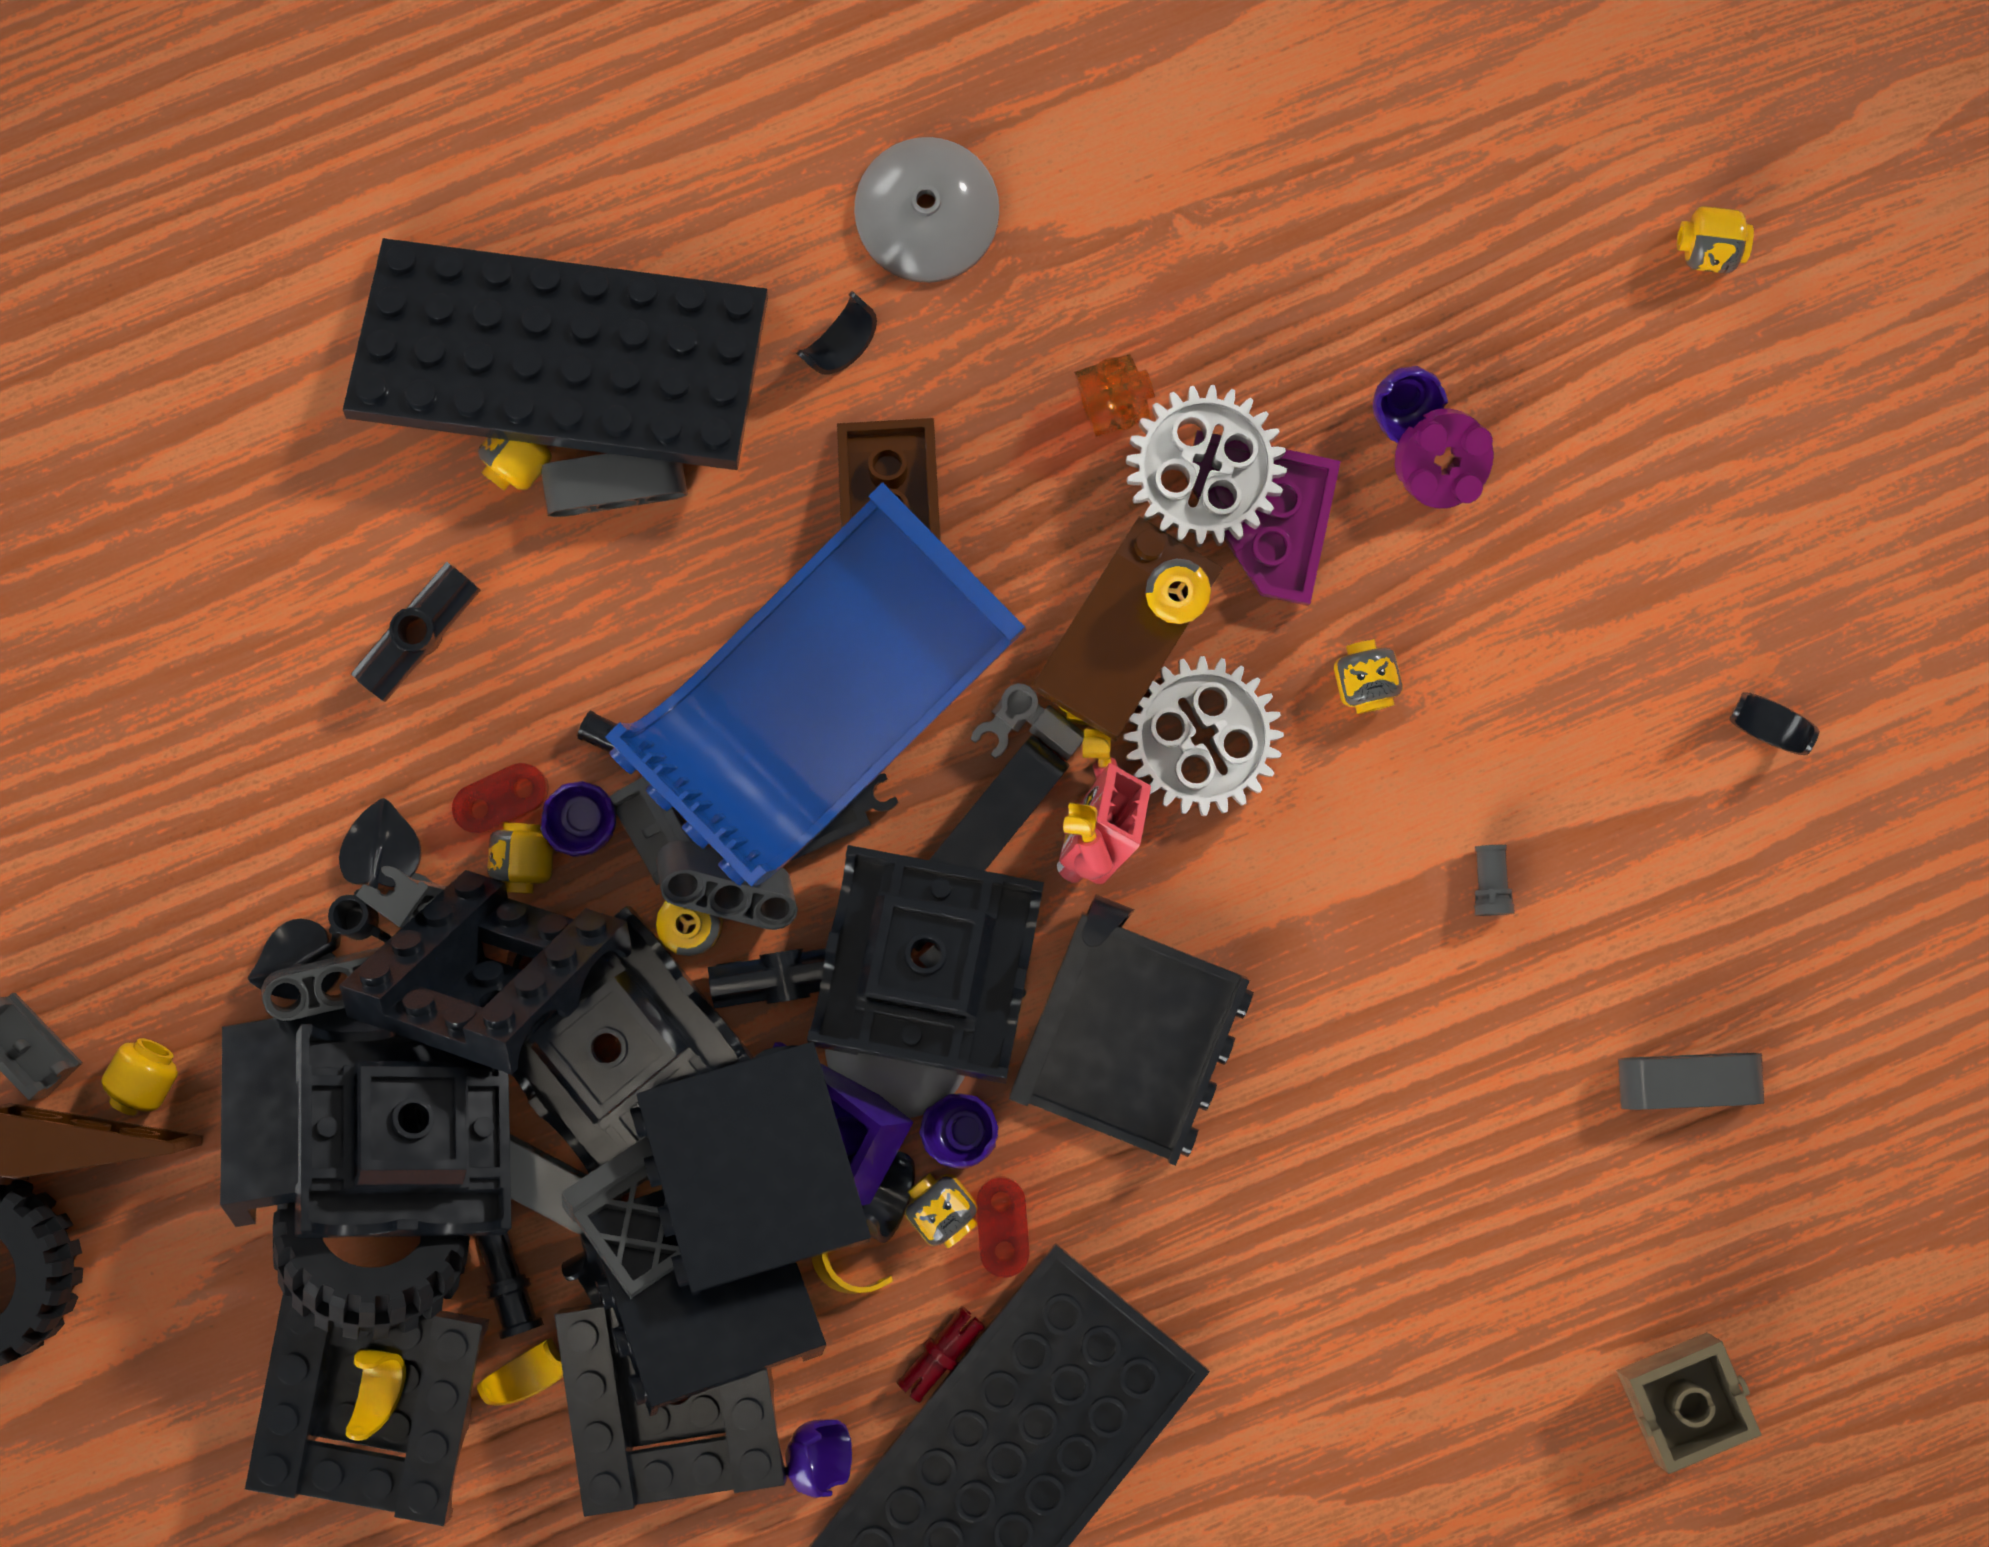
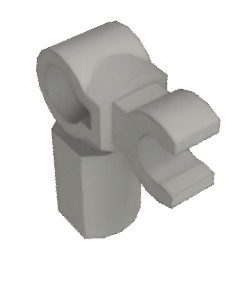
[971,683,1084,761]

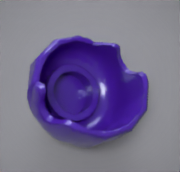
[1372,366,1448,443]
[540,781,616,857]
[919,1093,999,1169]
[785,1420,852,1498]

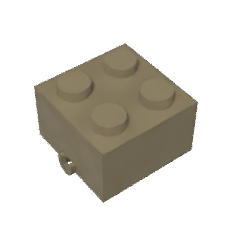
[1616,1332,1762,1474]

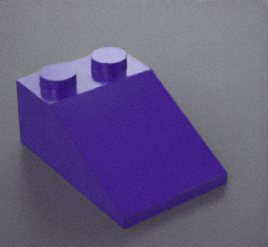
[772,1042,913,1205]

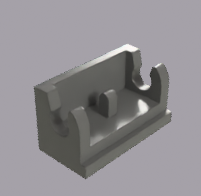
[609,776,696,885]
[355,866,447,928]
[0,993,83,1101]

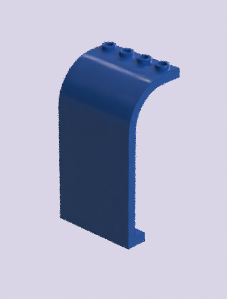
[605,482,1027,887]

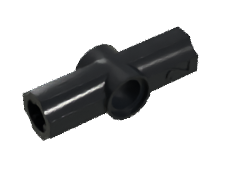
[351,562,481,702]
[708,948,826,1009]

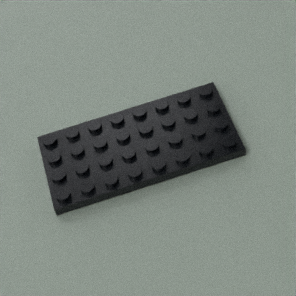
[343,238,768,470]
[808,1243,1210,1547]

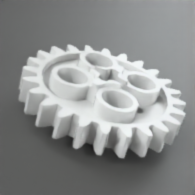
[1126,385,1287,547]
[1123,656,1284,816]

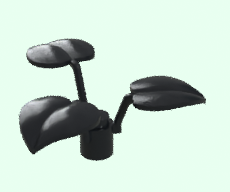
[248,798,421,1000]

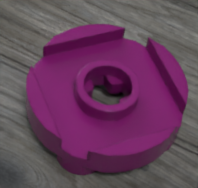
[1394,408,1494,508]

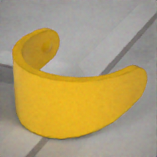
[812,1253,894,1294]
[477,1338,563,1406]
[345,1348,406,1441]

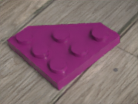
[1186,430,1341,606]

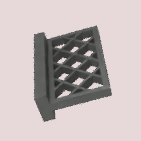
[562,1136,681,1299]

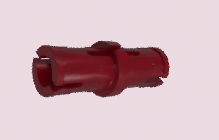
[896,1306,985,1403]

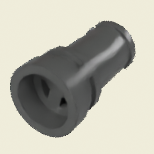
[1474,845,1515,916]

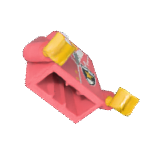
[1057,729,1151,884]

